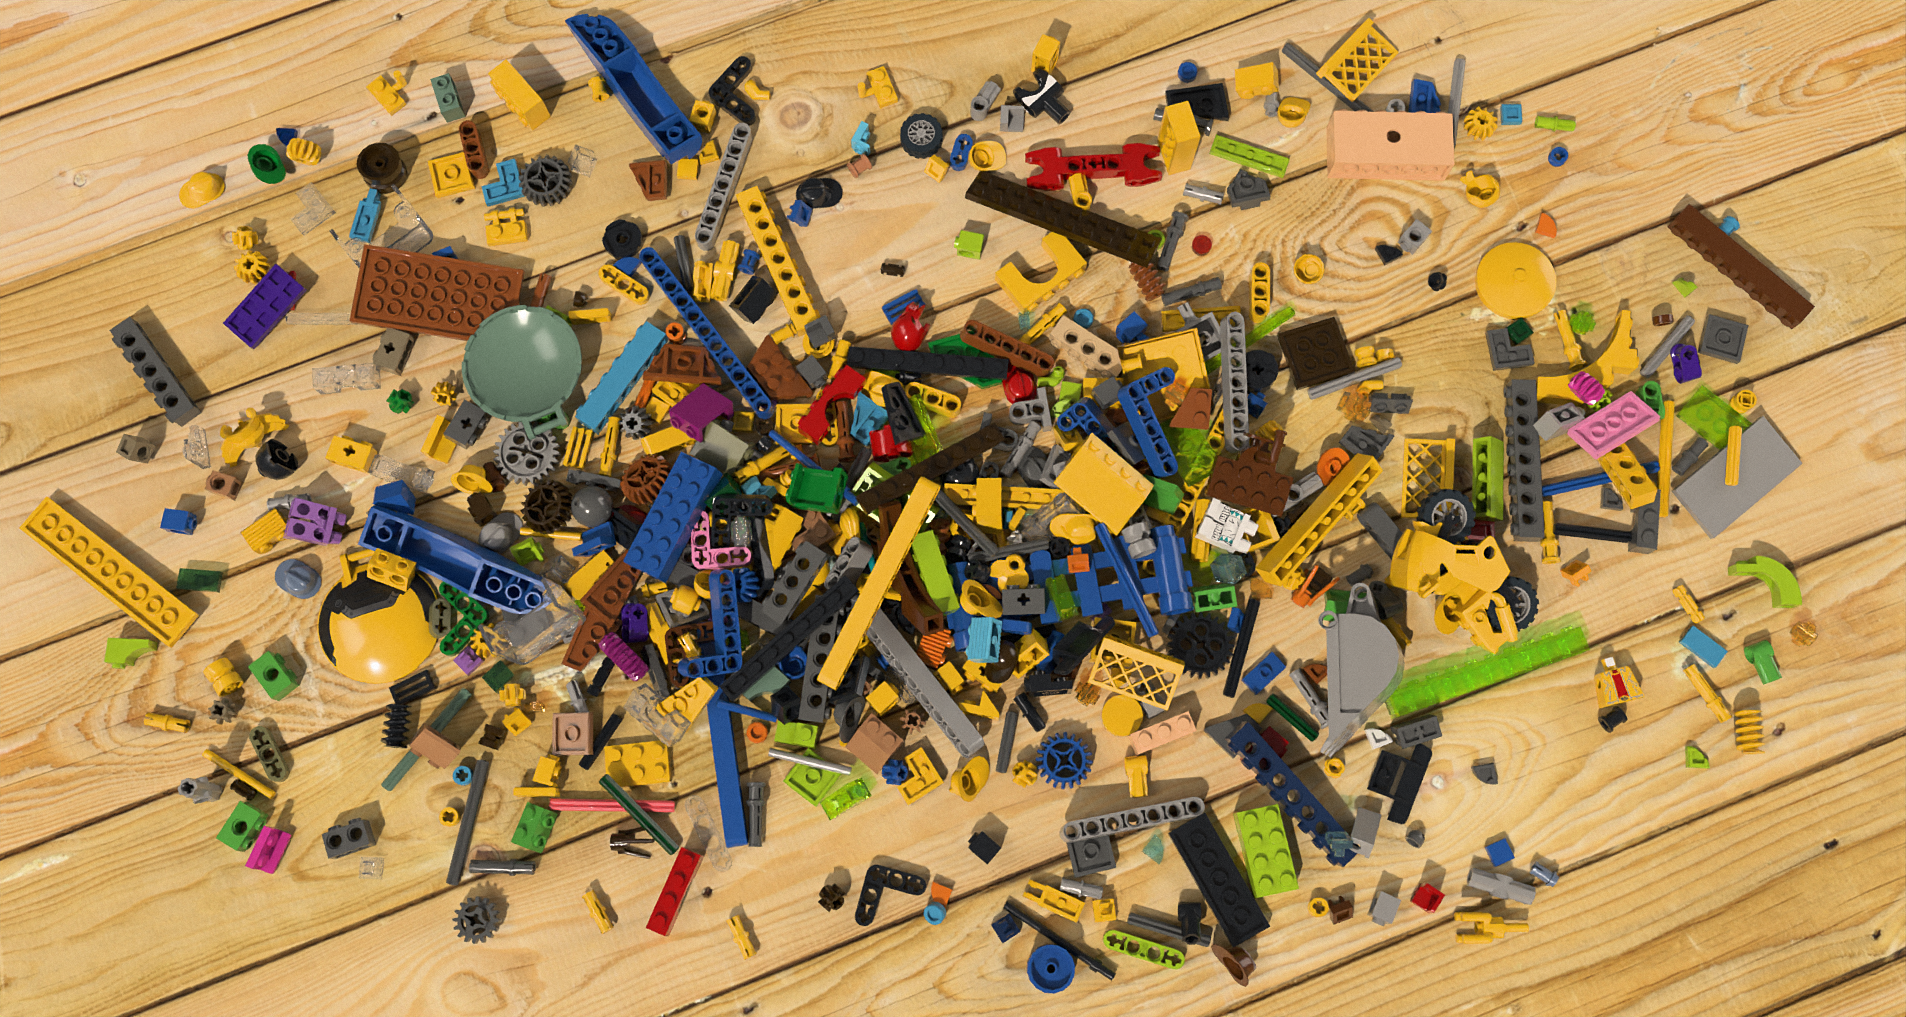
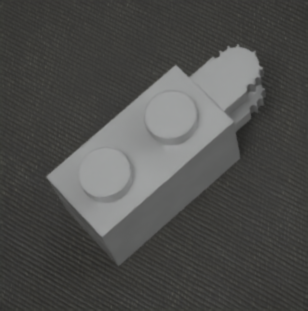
[1533,402,1586,441]

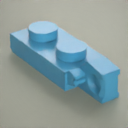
[349,188,381,243]

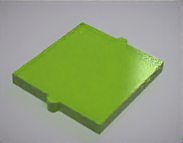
[1181,541,1223,586]

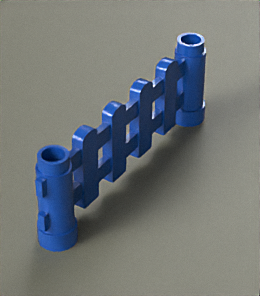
[946,525,1194,652]

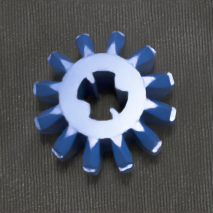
[733,567,761,603]

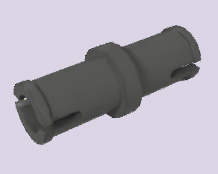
[1672,437,1709,476]

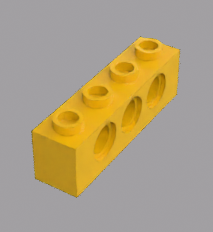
[1597,442,1657,509]

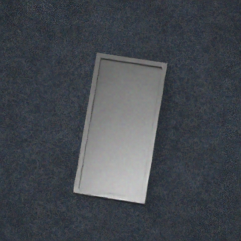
[1672,416,1802,539]

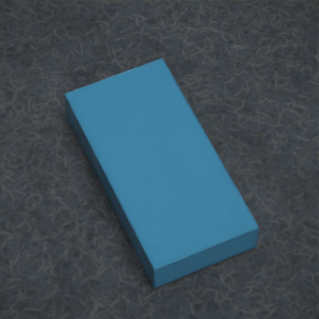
[1679,626,1728,668]

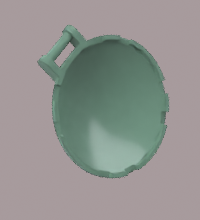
[462,305,582,440]

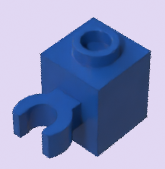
[1115,311,1149,344]

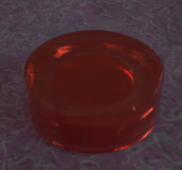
[1191,235,1212,256]

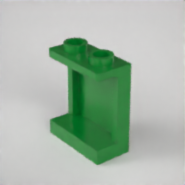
[786,463,848,514]

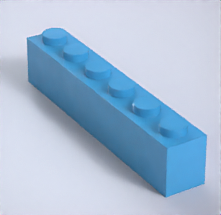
[575,321,669,435]

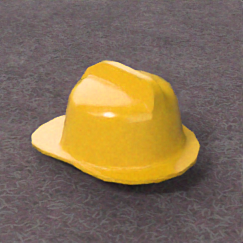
[179,172,225,209]
[861,371,905,407]
[451,464,493,494]
[1050,513,1099,545]
[959,579,1003,619]
[1434,592,1461,635]
[949,756,990,802]

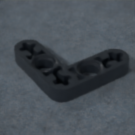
[709,56,756,126]
[711,494,773,549]
[855,865,927,926]

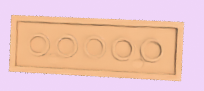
[1326,109,1454,181]

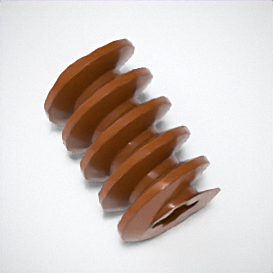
[1128,263,1166,302]

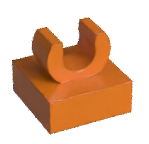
[1067,547,1090,573]

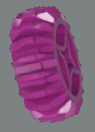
[599,632,649,682]

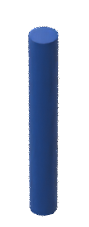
[716,699,777,722]

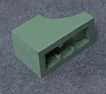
[743,667,791,702]

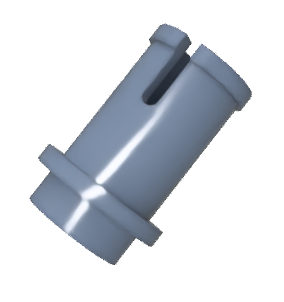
[1529,861,1559,887]

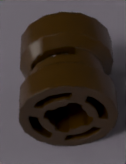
[478,724,506,750]

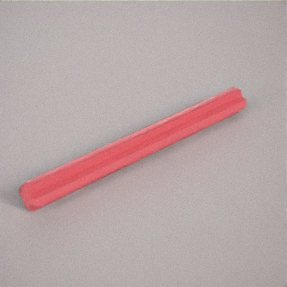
[549,799,675,812]

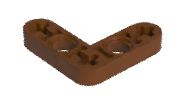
[665,621,714,688]

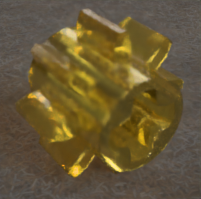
[1162,382,1187,408]
[1790,621,1818,647]
[1074,681,1100,707]

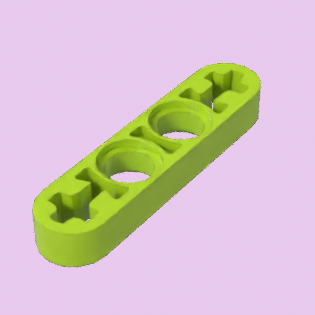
[1103,930,1185,969]

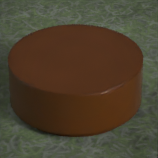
[1652,314,1674,326]

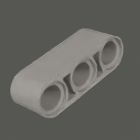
[824,537,873,590]

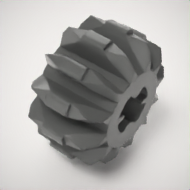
[618,405,654,440]

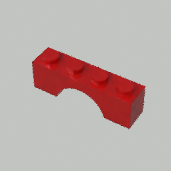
[798,365,866,446]
[646,847,704,936]

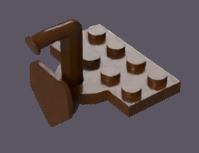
[1204,430,1294,517]

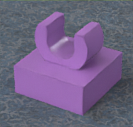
[453,646,484,676]

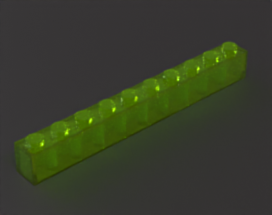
[1385,625,1590,720]

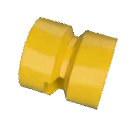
[203,657,244,697]

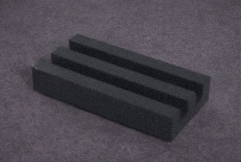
[389,670,437,705]

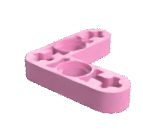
[691,511,753,570]

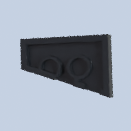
[1165,83,1229,121]
[881,382,926,445]

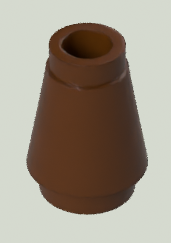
[483,462,506,493]

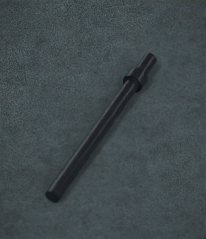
[1004,901,1116,981]

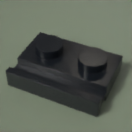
[610,508,642,551]

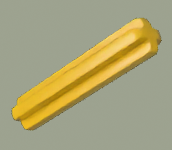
[1725,426,1742,486]

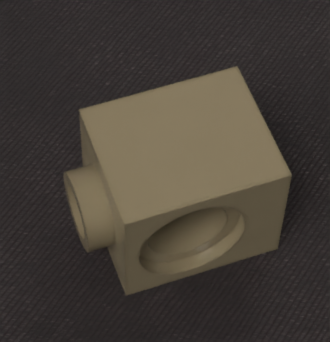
[116,434,156,464]

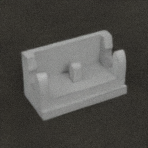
[1349,807,1381,859]

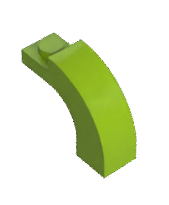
[1728,556,1802,608]

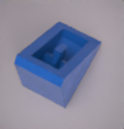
[373,480,416,515]

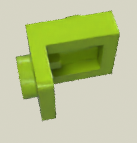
[510,537,545,566]

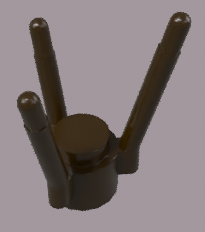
[610,827,655,859]

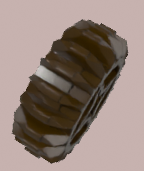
[520,480,573,534]

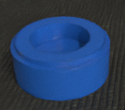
[1178,62,1197,83]

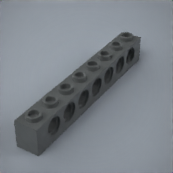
[1503,379,1544,542]

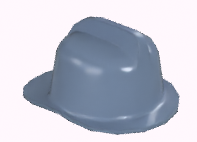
[275,559,321,599]

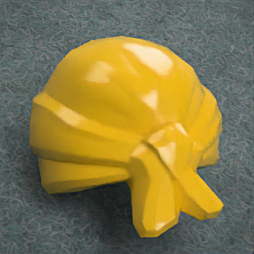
[1460,171,1500,208]

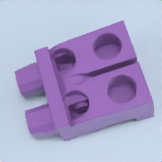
[283,497,347,546]

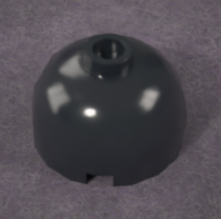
[255,439,298,480]
[939,459,979,487]

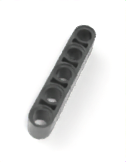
[1357,502,1403,560]

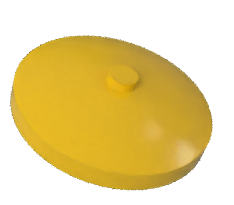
[1475,242,1556,320]

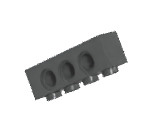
[761,541,830,625]

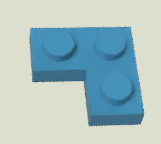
[481,159,525,207]

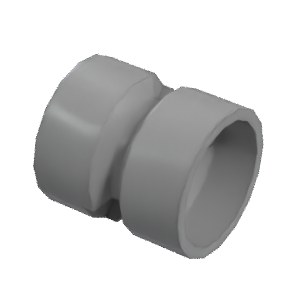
[1122,522,1157,559]

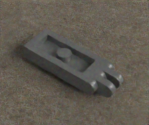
[640,644,669,701]

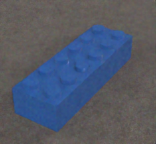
[623,452,723,583]

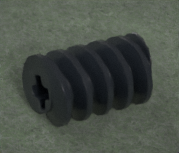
[381,704,412,749]

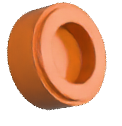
[747,722,768,744]

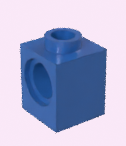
[160,508,197,535]

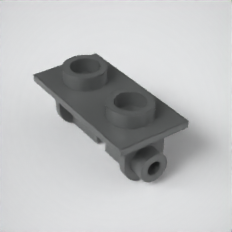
[1368,392,1413,414]

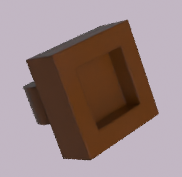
[1328,896,1353,925]

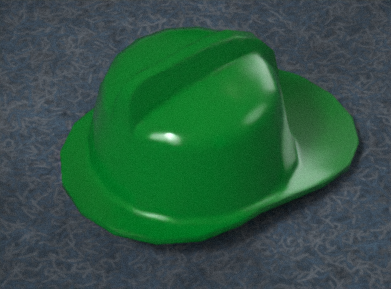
[247,144,286,184]

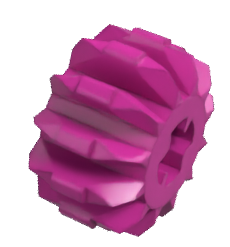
[1568,371,1605,405]

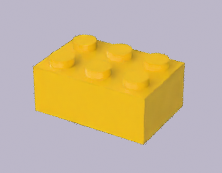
[488,59,551,131]

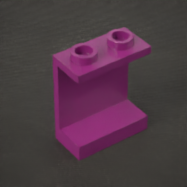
[669,383,734,443]

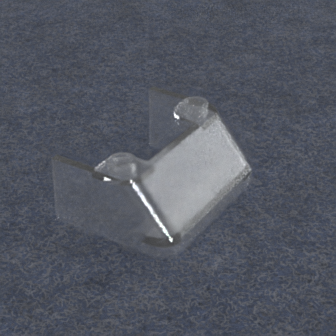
[330,184,433,268]
[478,577,586,665]

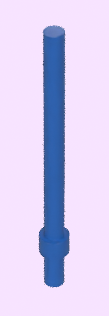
[769,429,859,506]

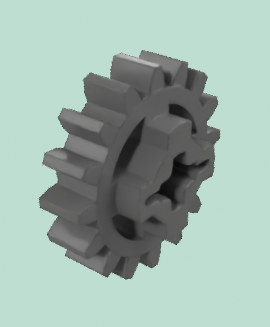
[452,896,501,944]

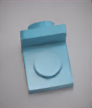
[851,121,871,156]

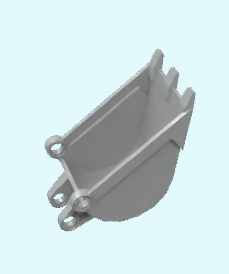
[1318,583,1405,758]

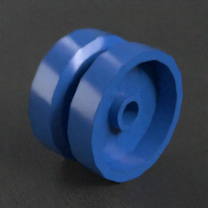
[1027,944,1075,994]

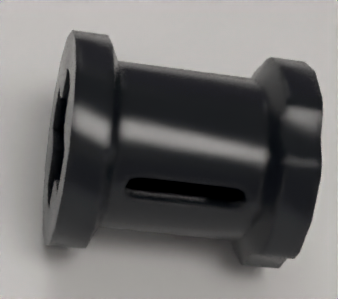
[1598,706,1628,733]

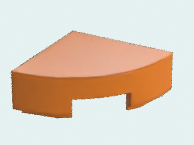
[1535,213,1557,238]
[931,882,952,908]

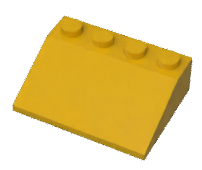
[1053,433,1154,535]

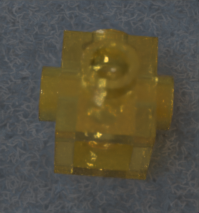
[1336,391,1372,423]

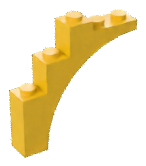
[1535,310,1639,407]

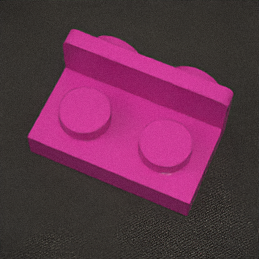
[245,826,292,874]

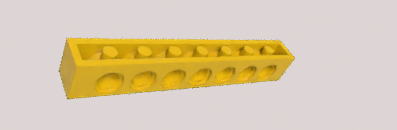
[736,186,821,337]

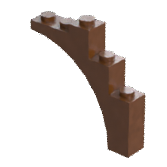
[877,500,944,636]

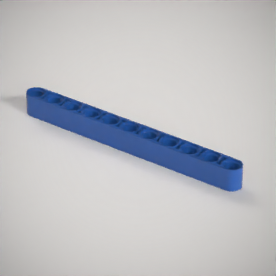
[639,247,774,419]
[696,620,749,848]

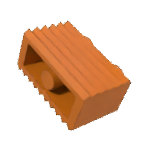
[916,627,954,671]

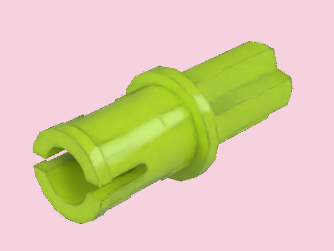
[1534,115,1576,132]

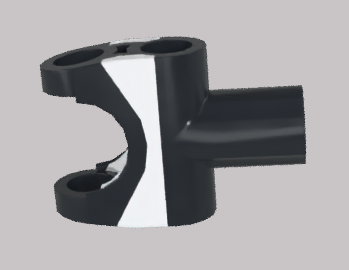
[1013,68,1071,125]

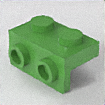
[511,802,558,853]

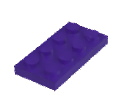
[223,264,307,349]

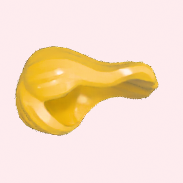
[839,505,880,561]

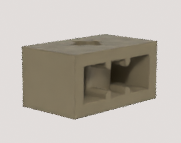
[373,328,415,376]

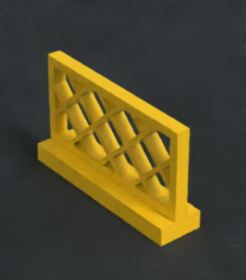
[1316,18,1399,102]
[1401,438,1455,519]
[1088,634,1185,711]

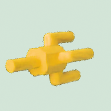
[1454,912,1529,944]

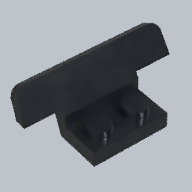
[1053,615,1115,675]
[1367,743,1432,824]

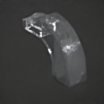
[368,454,435,493]

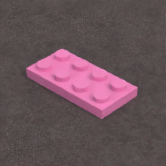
[1567,391,1660,460]

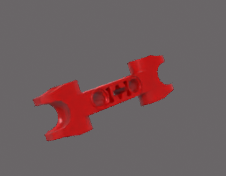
[1025,143,1162,191]

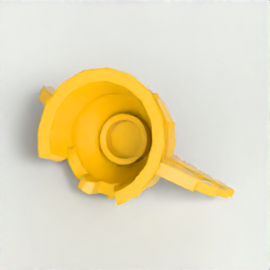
[220,407,289,468]

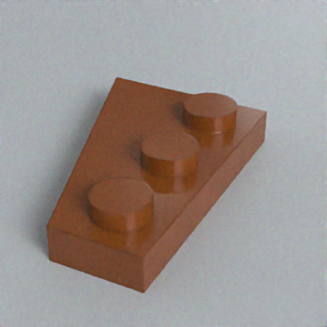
[561,607,622,672]

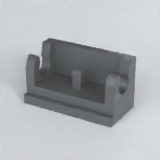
[1390,714,1442,749]

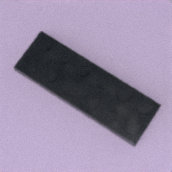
[1168,812,1270,948]

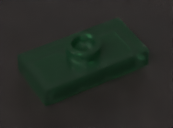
[176,568,223,593]

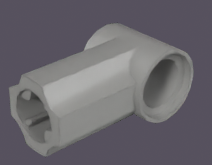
[970,81,1001,121]

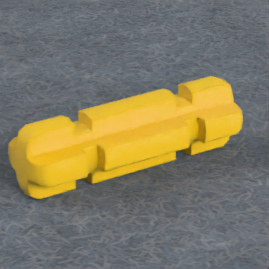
[1673,585,1705,623]

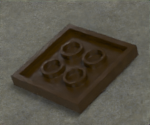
[1277,317,1355,390]

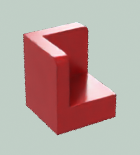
[1410,883,1445,913]

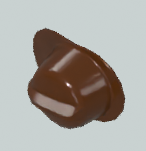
[1211,944,1256,987]

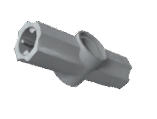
[1271,471,1324,519]
[178,777,223,804]
[1467,868,1536,905]

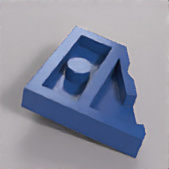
[1408,79,1441,113]

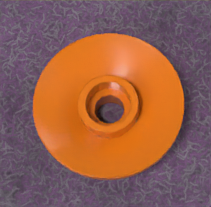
[1317,447,1350,487]

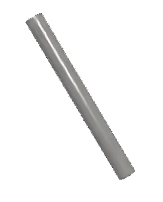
[768,748,852,776]

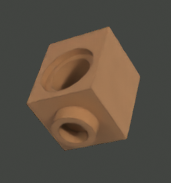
[205,470,243,501]

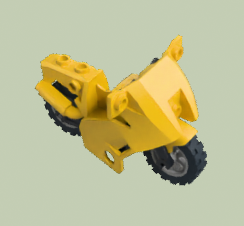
[1384,489,1539,654]

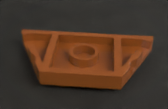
[746,334,813,401]
[643,344,721,386]

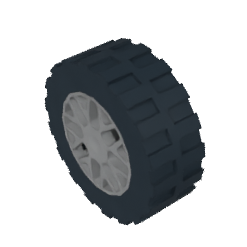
[900,113,943,159]

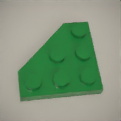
[928,331,1002,389]

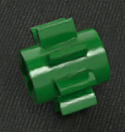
[386,389,414,414]

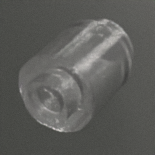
[731,517,752,547]

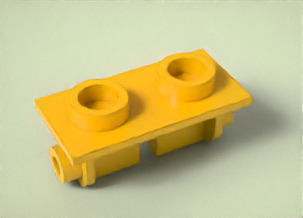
[691,261,714,303]

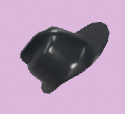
[796,178,843,209]

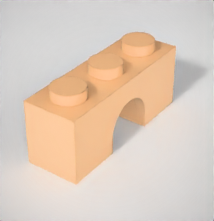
[1128,711,1197,756]

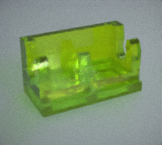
[1045,574,1079,622]

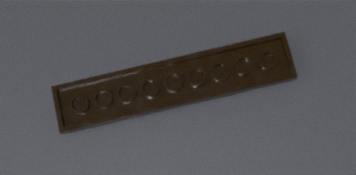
[965,171,1162,268]

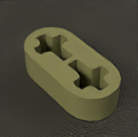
[429,598,451,639]

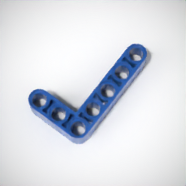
[1117,367,1178,478]
[678,569,742,678]

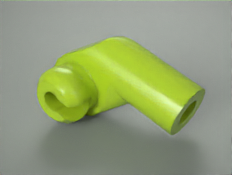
[1038,366,1065,387]

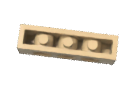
[1049,315,1123,378]

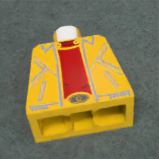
[1594,657,1645,709]

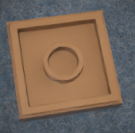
[552,712,593,755]

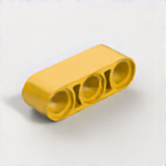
[1249,262,1270,323]
[905,382,961,418]
[641,426,697,457]

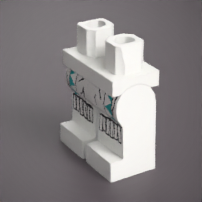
[1195,498,1259,554]

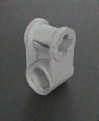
[1134,678,1165,720]

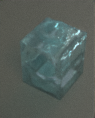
[1210,554,1247,584]

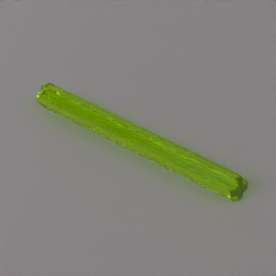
[1205,306,1295,375]

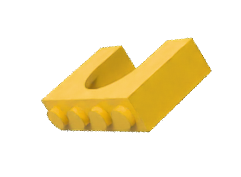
[995,232,1087,315]

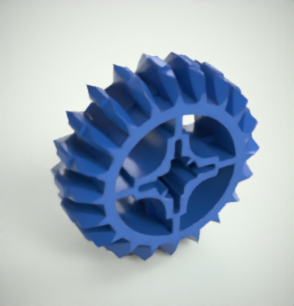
[1036,732,1093,790]

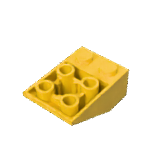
[764,503,804,573]

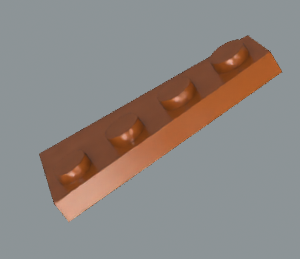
[580,549,641,628]

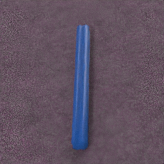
[1542,461,1660,497]
[1095,523,1158,637]

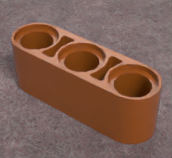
[459,120,489,179]

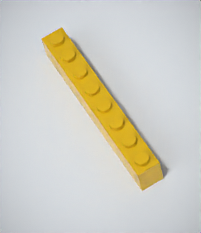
[1255,453,1383,587]

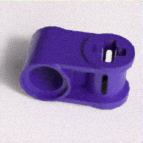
[1670,343,1702,384]
[621,603,649,643]

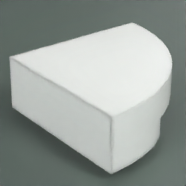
[1364,728,1393,750]

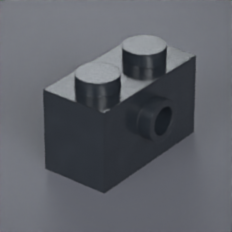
[729,276,778,324]

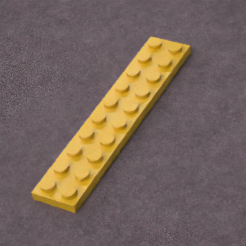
[19,496,199,648]

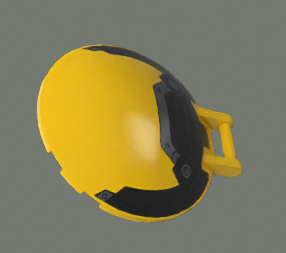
[318,549,441,684]

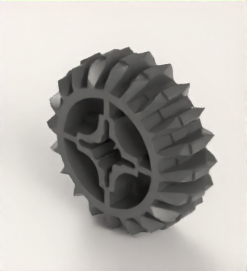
[519,154,572,207]

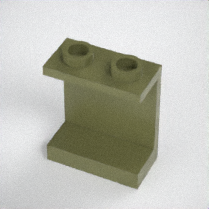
[690,418,755,478]

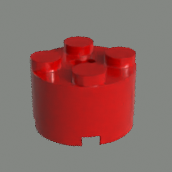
[869,425,913,462]

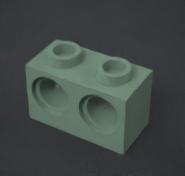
[430,73,466,123]

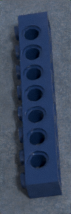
[1224,721,1359,867]

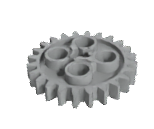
[493,421,561,486]

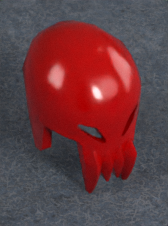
[891,301,931,352]

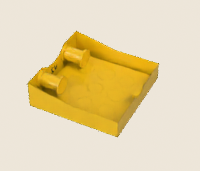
[1117,327,1214,421]

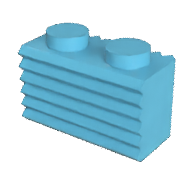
[966,617,1003,663]

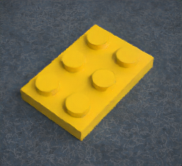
[604,740,671,788]

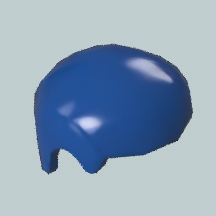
[778,646,807,679]

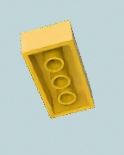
[1157,101,1201,175]

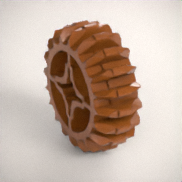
[620,454,672,505]

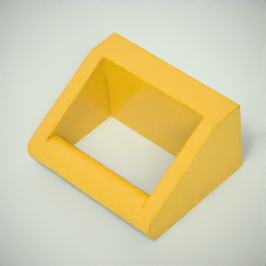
[1240,508,1280,553]

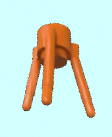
[1291,565,1340,608]

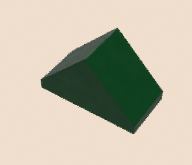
[704,473,742,513]

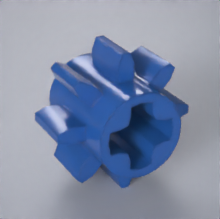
[882,759,908,785]

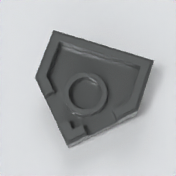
[1227,169,1271,210]

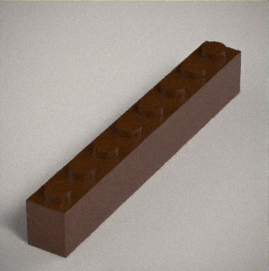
[1667,204,1815,329]

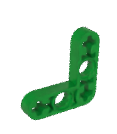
[439,581,489,657]

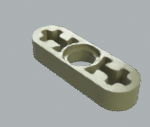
[249,726,289,782]

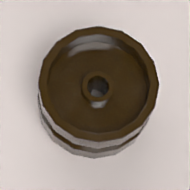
[356,143,407,194]

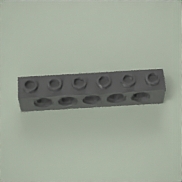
[109,316,202,427]
[798,595,846,723]

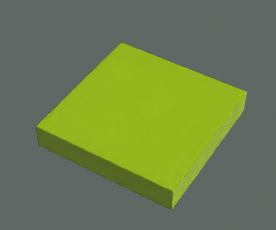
[783,748,841,807]

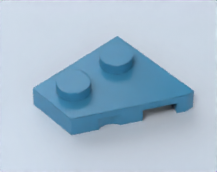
[850,392,888,447]

